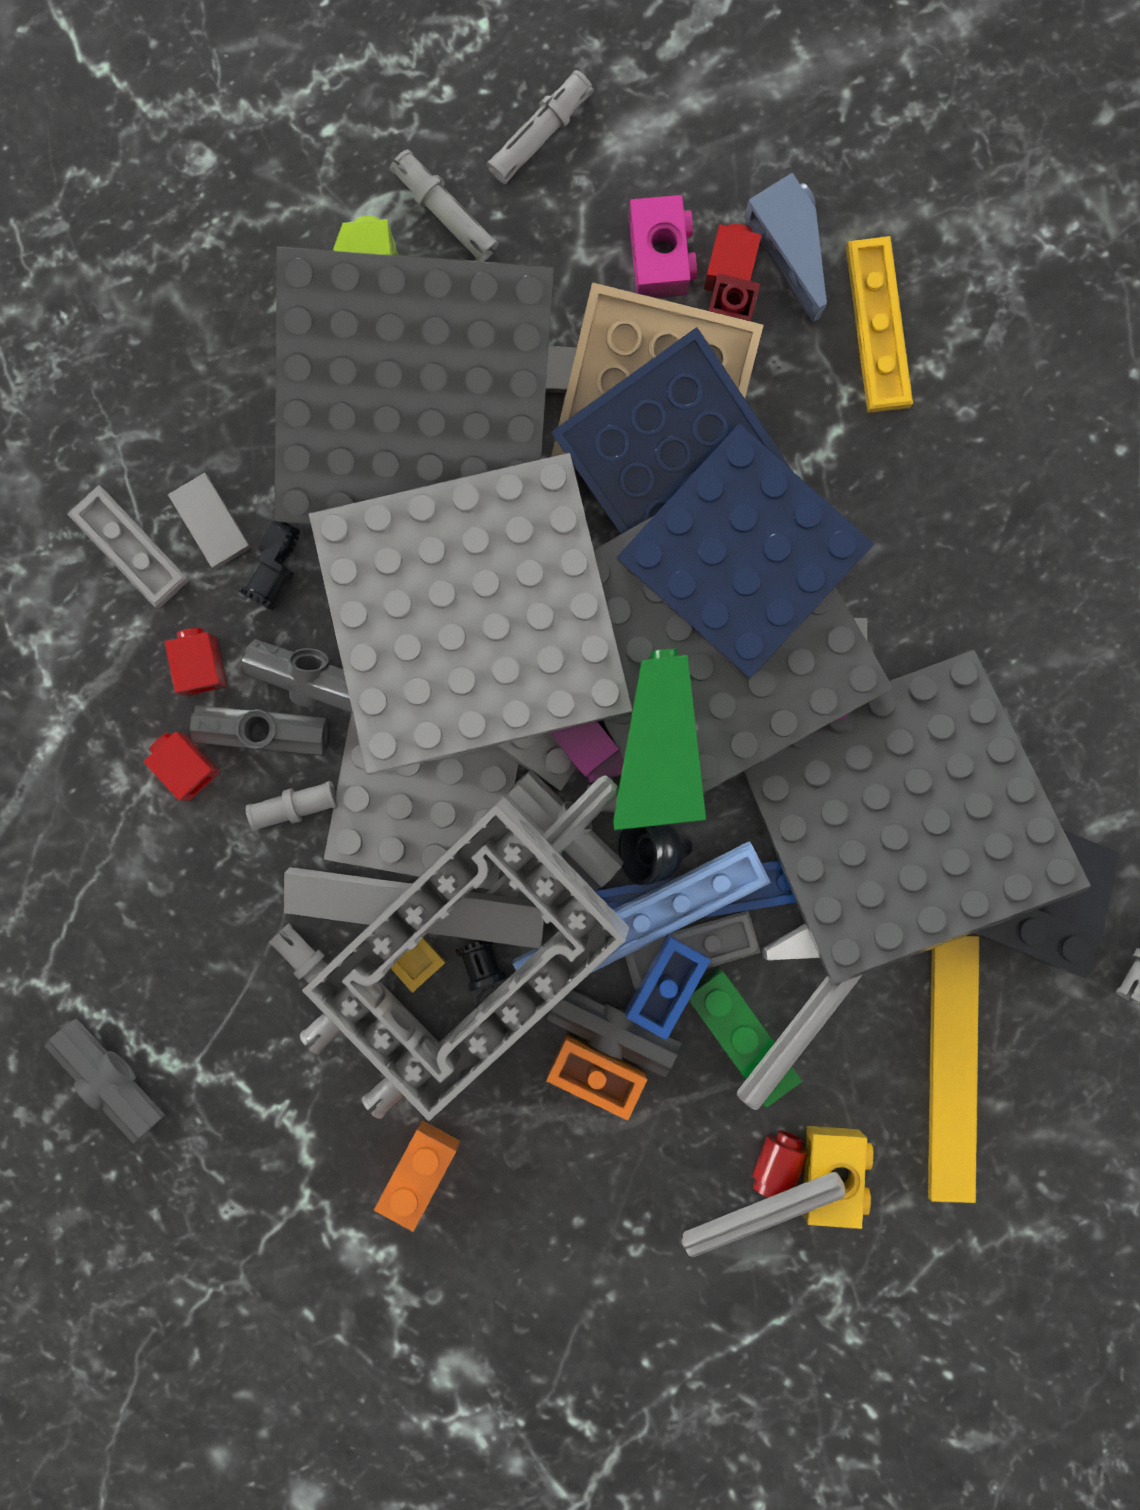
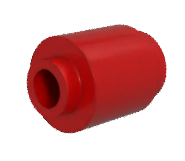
[752,1130,809,1198]

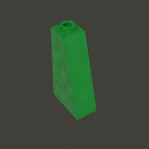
[613,649,706,830]

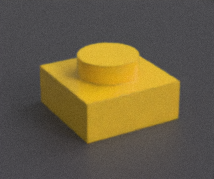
[391,936,446,993]

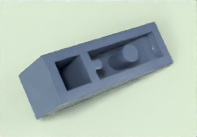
[744,173,827,322]

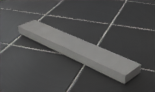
[284,867,546,949]

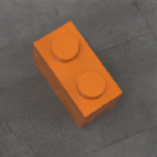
[546,1033,648,1121]
[374,1120,460,1232]

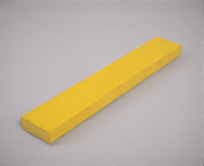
[928,935,979,1203]

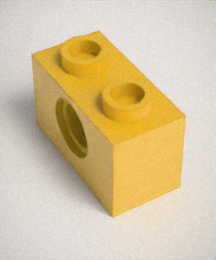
[802,1126,873,1229]

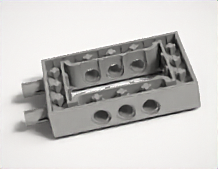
[300,797,629,1121]

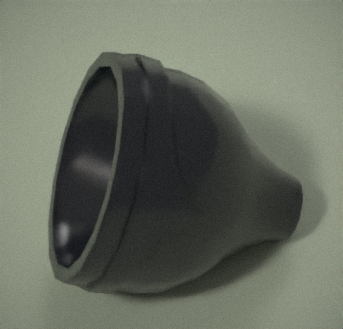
[619,824,692,885]

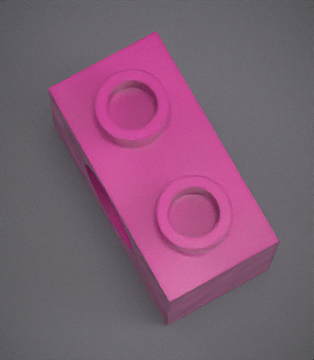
[629,195,697,298]

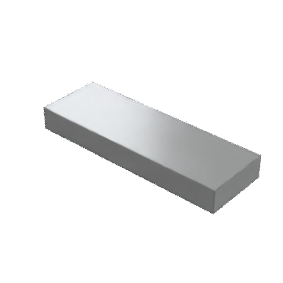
[67,485,190,609]
[625,910,761,989]

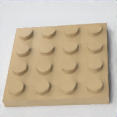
[551,282,764,457]

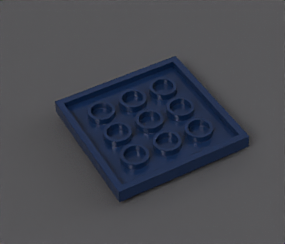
[551,327,792,534]
[617,424,874,680]

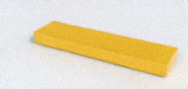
[845,236,913,413]

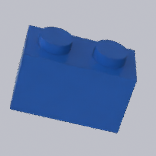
[625,934,711,1040]

